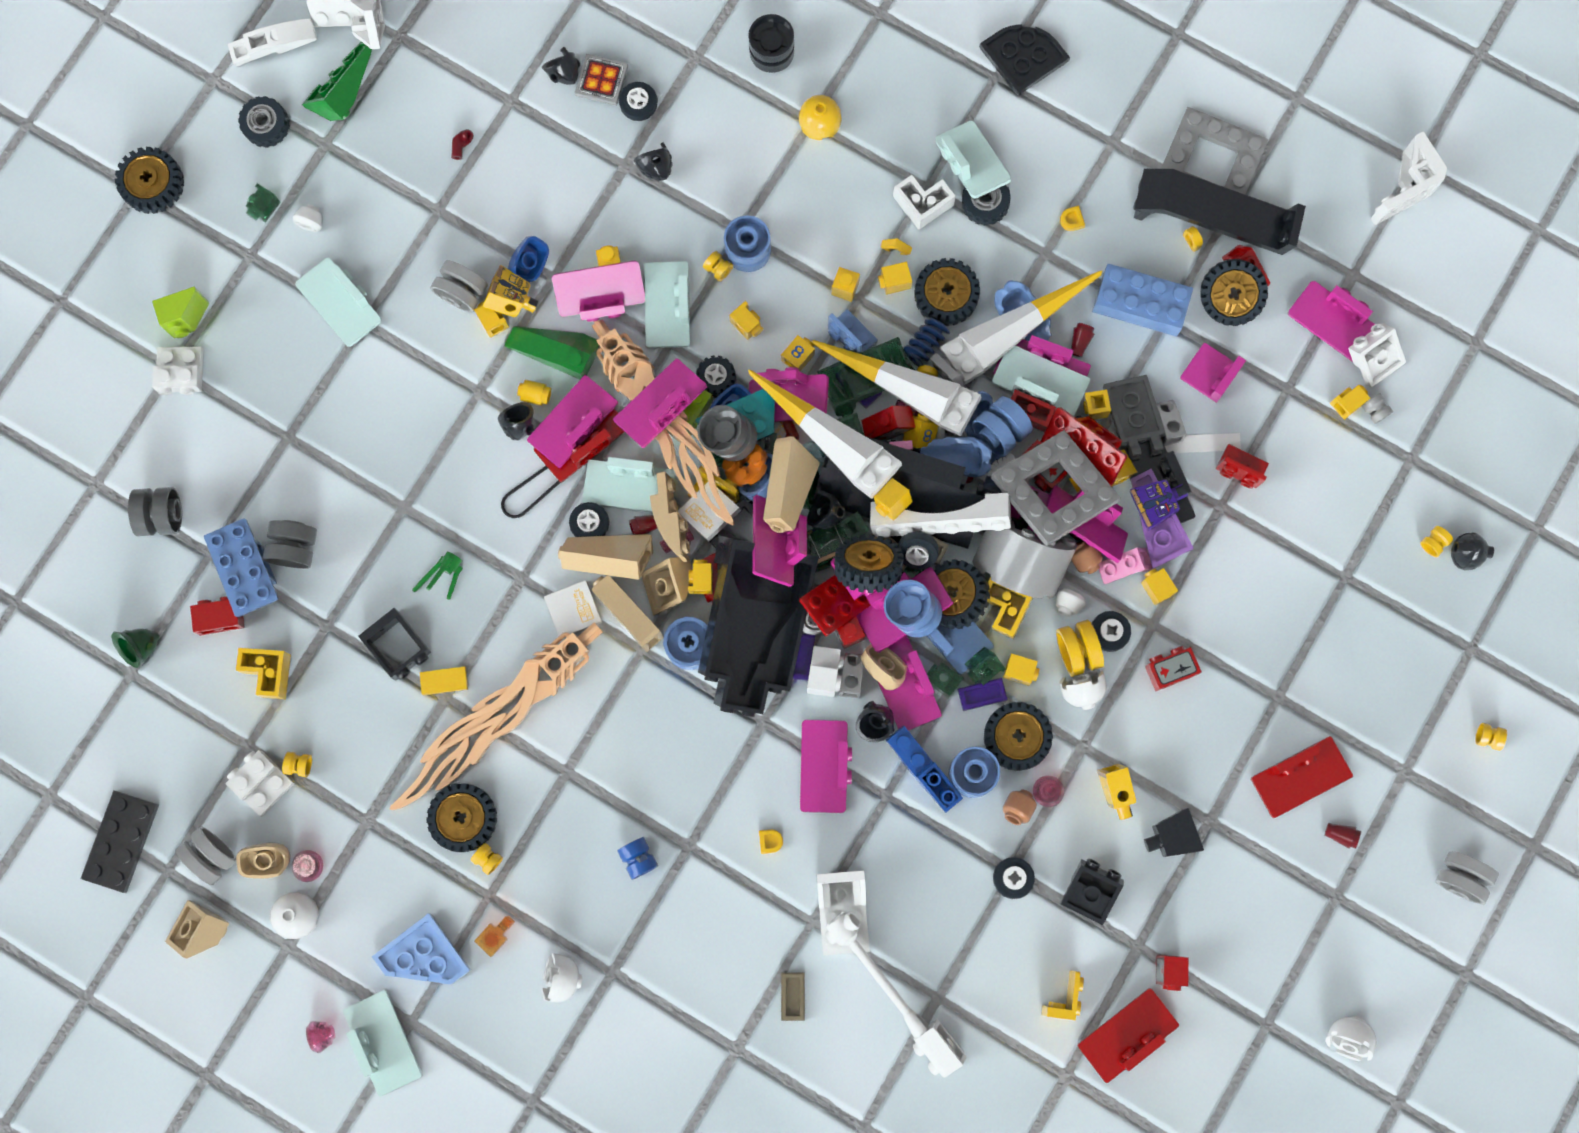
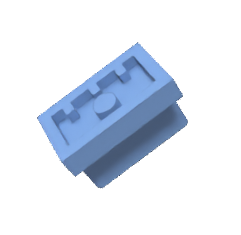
[828,309,878,355]

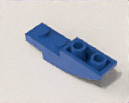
[886,726,963,813]

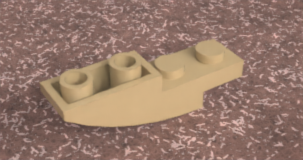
[650,472,690,562]

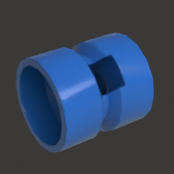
[617,837,658,880]

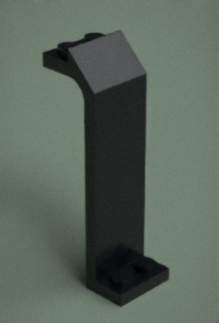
[1133,169,1306,255]

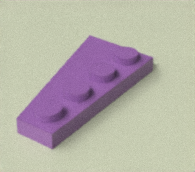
[1131,469,1194,569]

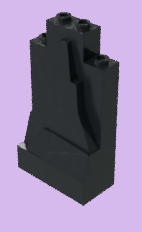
[698,536,819,717]

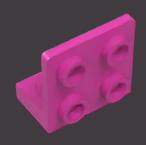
[1180,343,1246,403]

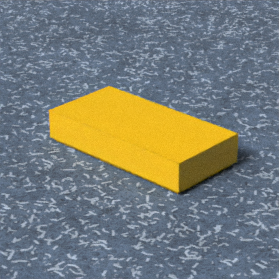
[420,666,468,696]

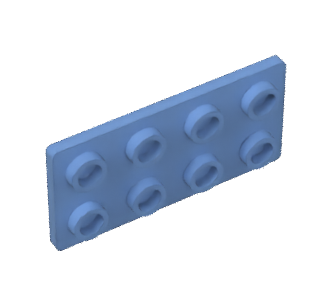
[204,518,278,617]
[927,622,994,675]

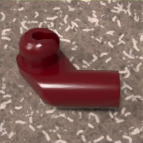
[451,129,474,160]

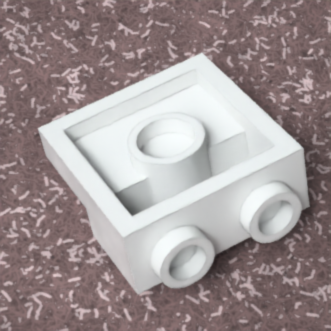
[1348,323,1406,388]
[152,347,204,395]
[225,750,295,817]

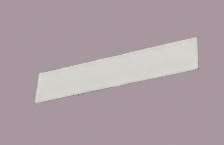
[1161,433,1241,453]

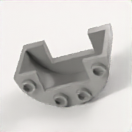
[972,518,1077,599]

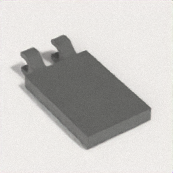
[1103,375,1165,461]

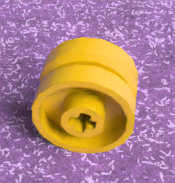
[1056,620,1104,677]

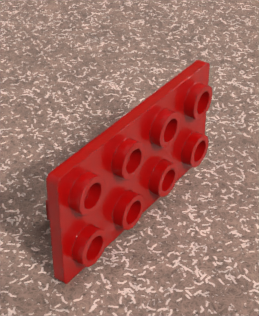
[1040,407,1127,487]
[533,409,624,483]
[799,575,871,636]
[1251,736,1353,818]
[1077,988,1179,1083]

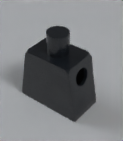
[1144,808,1204,857]

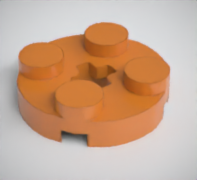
[722,444,768,487]

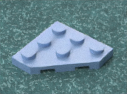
[372,913,471,985]

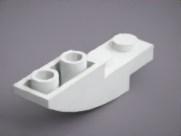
[228,18,317,66]

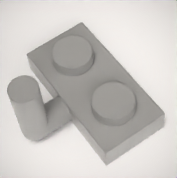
[930,353,975,388]

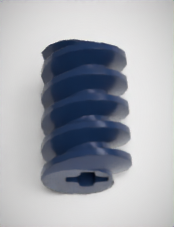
[903,318,950,367]

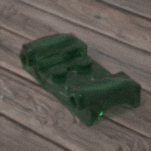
[817,337,916,417]

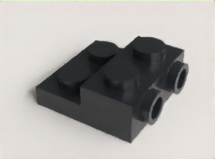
[1061,859,1124,925]

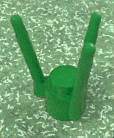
[412,551,463,600]

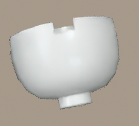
[1059,669,1107,710]
[270,892,319,939]
[542,953,582,1002]
[1326,1016,1377,1061]

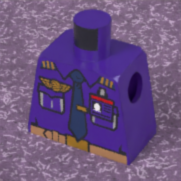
[1130,480,1188,531]

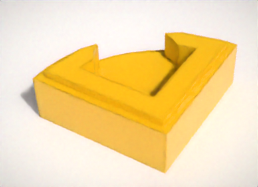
[881,238,912,255]

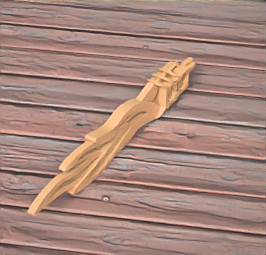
[592,319,735,525]
[389,622,603,810]

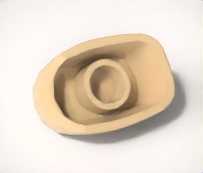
[861,644,907,690]
[236,843,290,878]

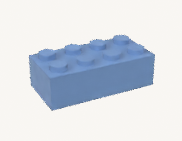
[1092,264,1193,337]

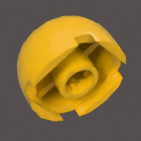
[799,95,842,140]

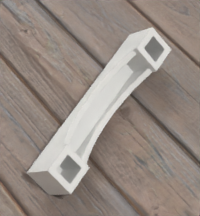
[870,493,1011,538]

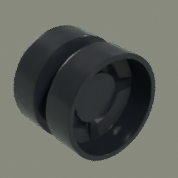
[748,14,794,73]

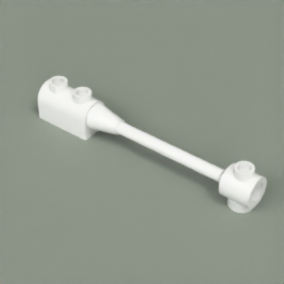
[825,912,967,1077]

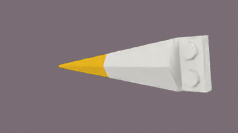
[940,271,1102,385]
[812,340,982,436]
[748,370,902,499]

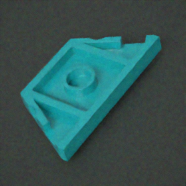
[695,389,775,441]

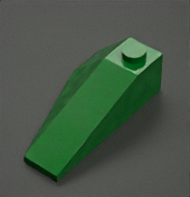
[302,42,372,121]
[504,326,600,380]

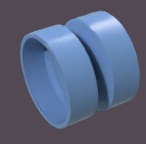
[724,215,771,272]
[972,396,1033,457]
[884,580,942,637]
[948,747,1000,798]

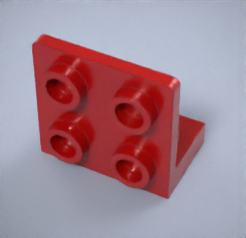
[1216,444,1269,489]

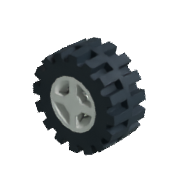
[696,355,736,398]

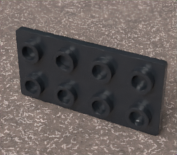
[1125,438,1196,523]

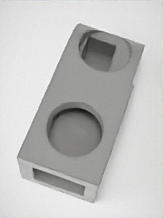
[1156,400,1186,446]
[839,653,863,698]

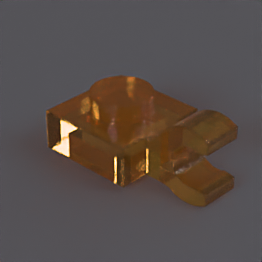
[474,916,515,957]

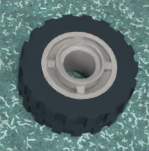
[238,96,290,148]
[962,185,1010,226]

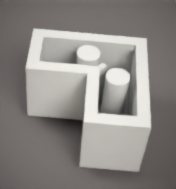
[893,175,956,230]
[807,646,844,697]

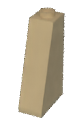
[763,436,820,533]
[558,534,653,580]
[591,575,664,652]

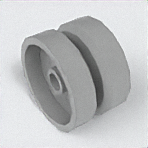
[430,260,488,313]
[175,826,236,885]
[1435,851,1499,905]

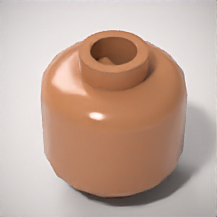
[1071,540,1103,574]
[1002,789,1037,825]

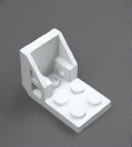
[307,0,385,49]
[1371,131,1447,226]
[817,870,870,956]

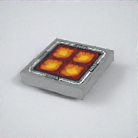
[575,54,628,106]

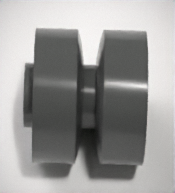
[698,405,757,461]
[128,487,182,536]
[262,520,317,569]

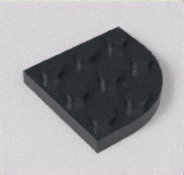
[979,24,1070,96]

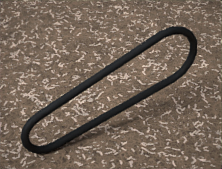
[501,466,560,518]

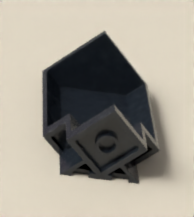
[813,436,985,549]

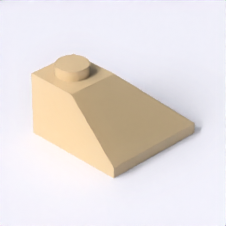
[641,556,693,616]
[165,900,229,959]

